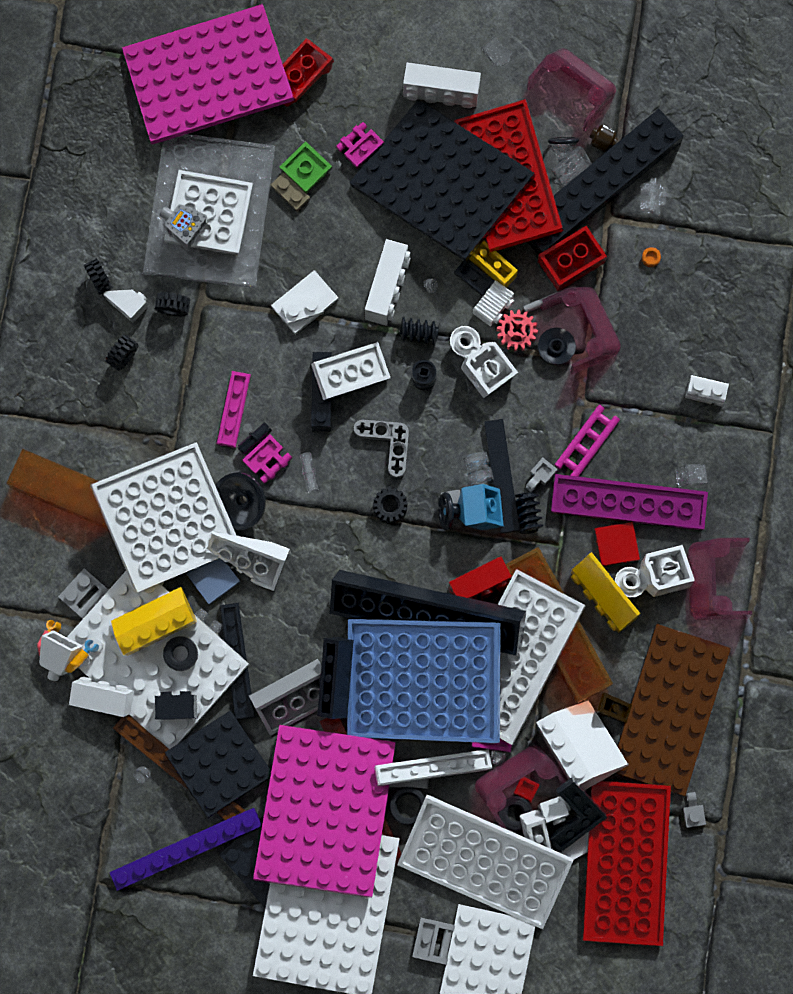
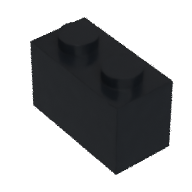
[155,691,197,720]

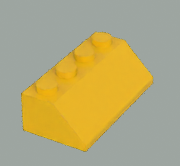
[571,552,640,633]
[111,587,197,656]

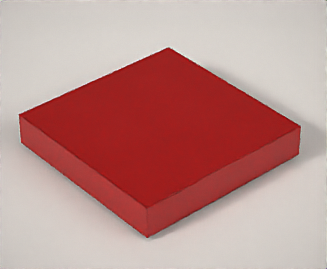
[594,522,640,566]

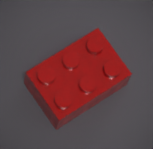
[538,226,607,291]
[448,556,512,600]

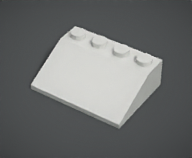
[536,700,628,790]

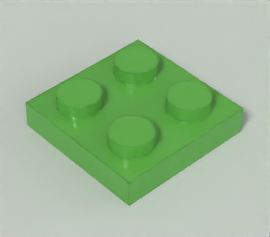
[279,141,332,194]

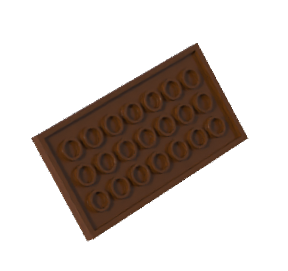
[615,624,731,797]

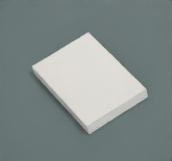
[271,270,339,335]

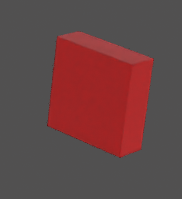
[513,776,540,802]

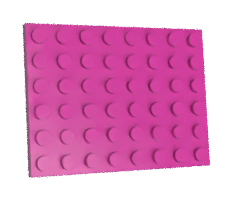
[122,4,294,145]
[253,725,396,898]

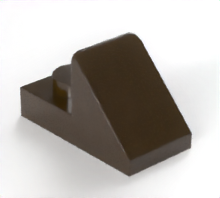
[597,693,632,723]

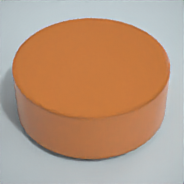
[642,247,661,267]

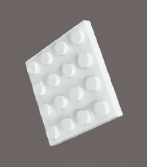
[164,170,253,255]

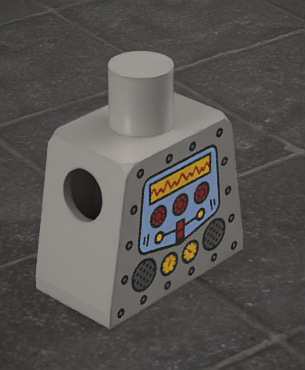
[159,204,208,250]

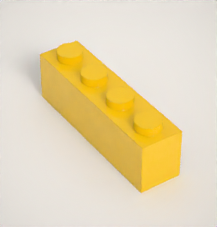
[469,241,518,288]

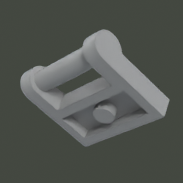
[58,568,109,619]
[412,918,455,965]

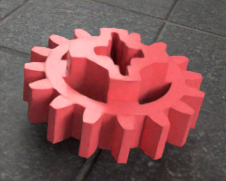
[497,310,538,351]

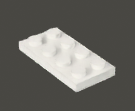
[311,342,390,400]

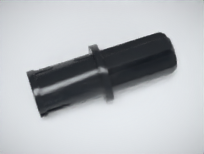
[237,422,272,455]

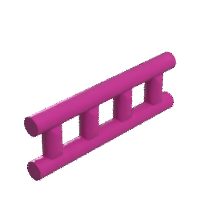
[554,405,620,477]

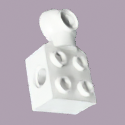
[450,326,518,398]
[615,545,695,597]

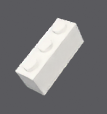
[69,677,134,717]

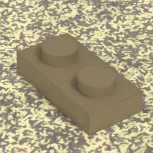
[271,172,310,212]

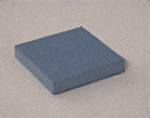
[186,558,240,605]

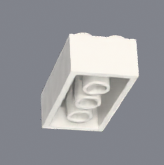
[403,63,481,108]
[365,239,411,326]

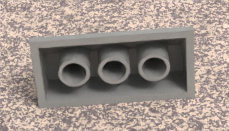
[249,659,321,736]

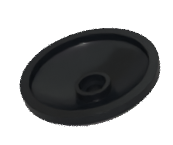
[215,472,266,530]

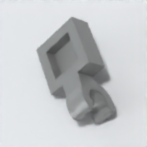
[525,458,557,492]
[683,792,706,828]

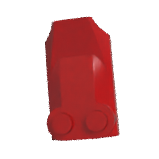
[283,38,334,107]

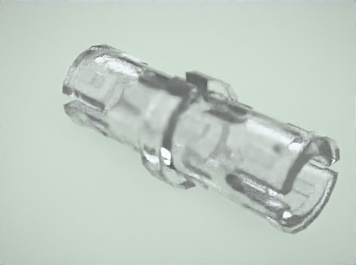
[299,452,318,493]

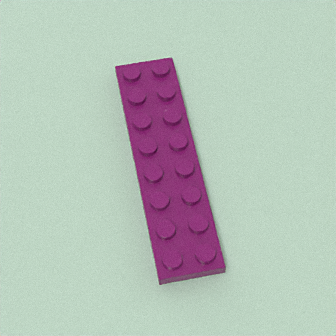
[551,474,708,531]

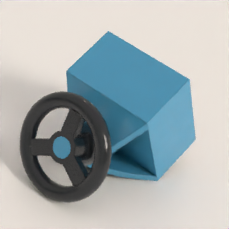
[438,484,504,531]

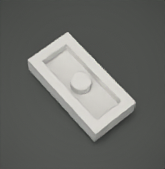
[282,294,324,325]

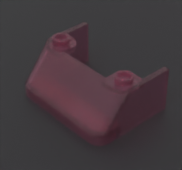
[527,48,616,132]
[540,287,621,374]
[688,538,752,620]
[475,745,566,829]

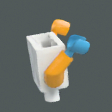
[37,620,99,681]

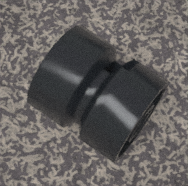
[412,360,437,390]

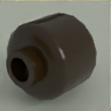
[589,125,618,152]

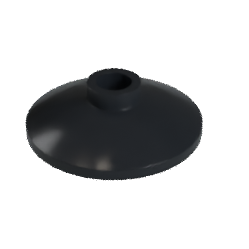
[538,327,576,365]

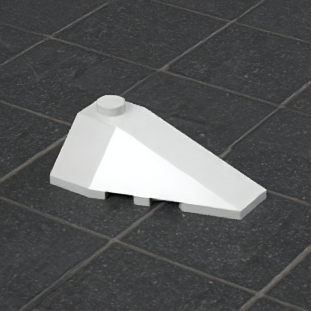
[207,532,289,591]

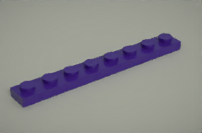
[109,808,262,890]

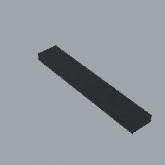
[484,419,520,534]
[219,602,255,720]

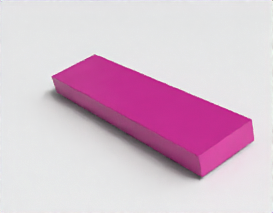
[217,371,251,448]

